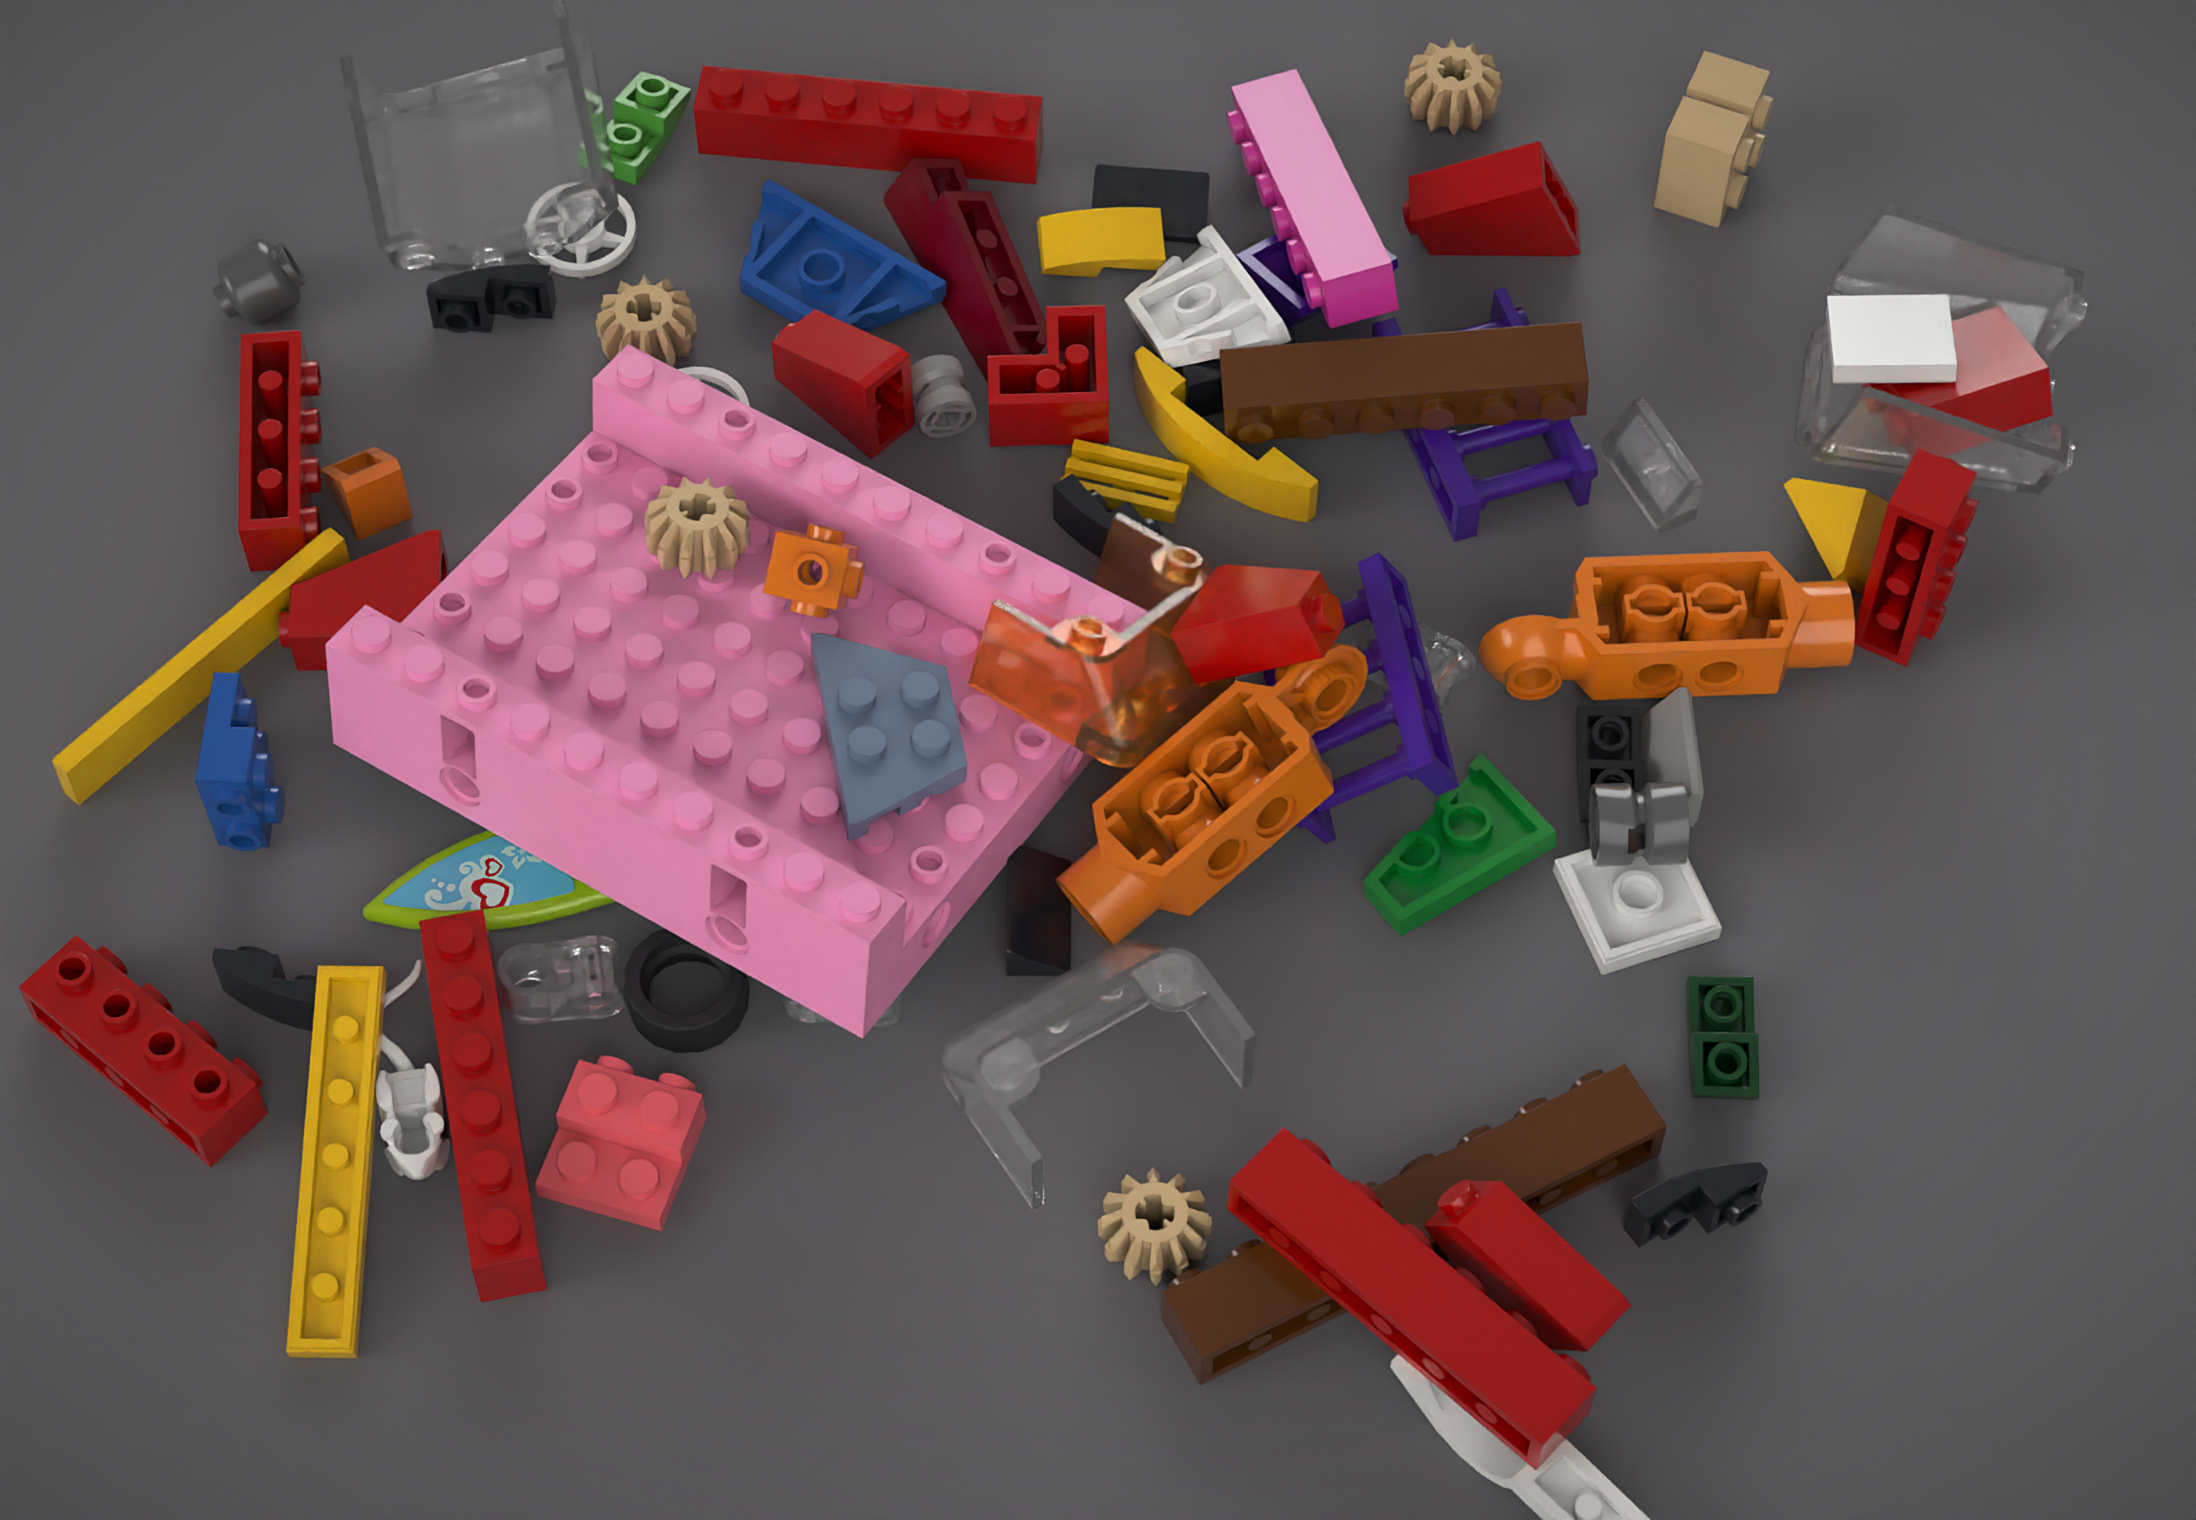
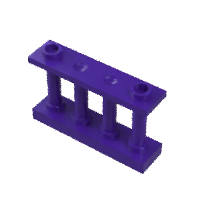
[1371,287,1598,542]
[1263,553,1459,844]

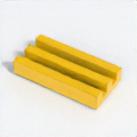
[1061,439,1190,524]

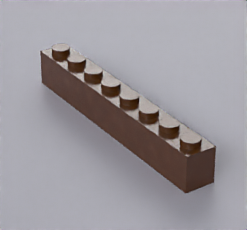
[1161,1063,1667,1385]

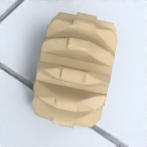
[1404,38,1502,137]
[596,275,697,367]
[645,476,750,581]
[1098,1167,1212,1286]

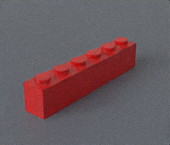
[693,65,1043,185]
[419,909,548,1303]
[1227,1127,1597,1470]

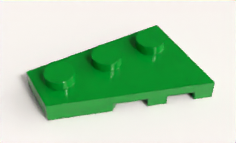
[1363,752,1556,937]

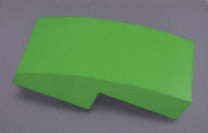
[585,71,691,185]

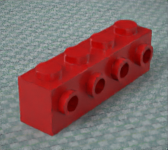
[238,330,322,572]
[1854,448,1980,667]
[19,935,267,1168]

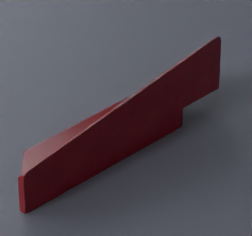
[884,158,1047,384]

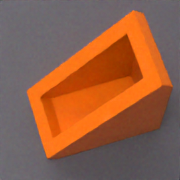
[321,446,413,541]

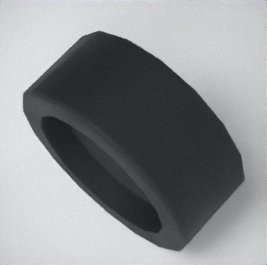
[624,928,749,1053]

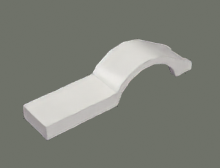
[1390,1355,1650,1520]

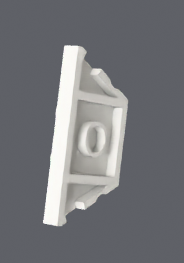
[1124,224,1291,368]

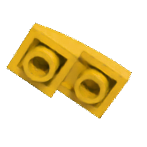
[1037,207,1166,278]

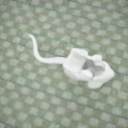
[376,960,451,1180]

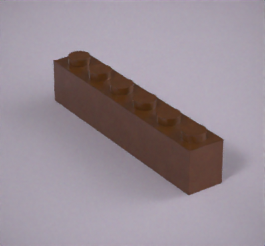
[1219,321,1589,444]

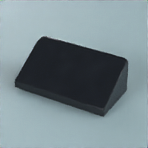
[1091,164,1210,244]
[1006,845,1071,976]

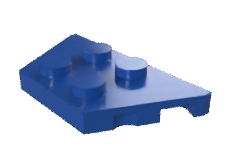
[739,179,947,332]

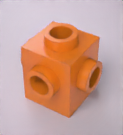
[763,524,865,618]

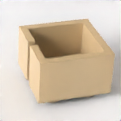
[1654,51,1774,228]

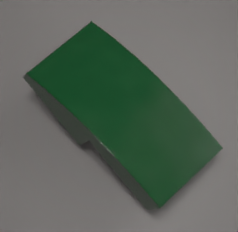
[1686,975,1759,1100]

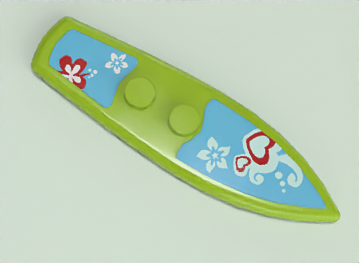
[363,830,617,931]

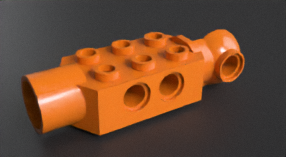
[1478,551,1855,701]
[1055,643,1368,948]

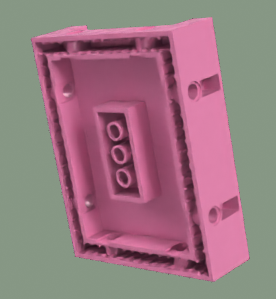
[325,344,1148,1039]

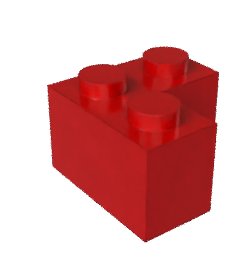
[987,305,1109,447]

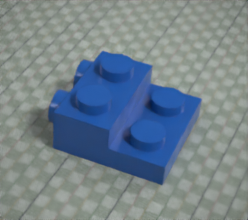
[195,672,284,851]

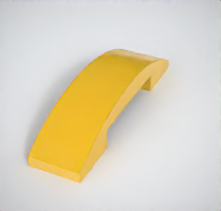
[1134,346,1319,522]

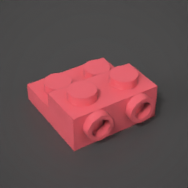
[535,1056,707,1231]

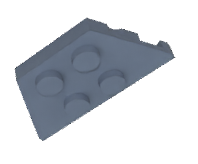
[810,633,968,840]

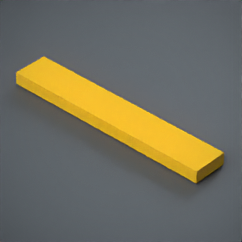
[52,527,351,805]
[286,965,387,1358]

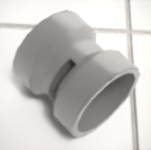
[911,354,977,438]

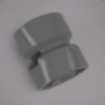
[1589,782,1690,867]

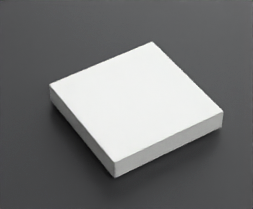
[1826,295,1957,384]
[1553,849,1722,975]

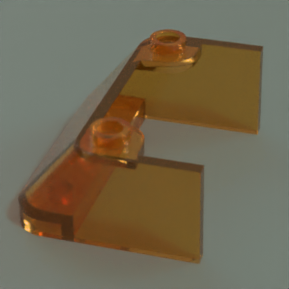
[968,513,1239,768]

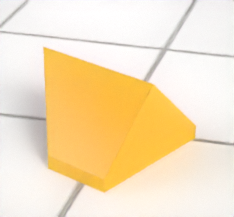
[1783,478,1888,595]

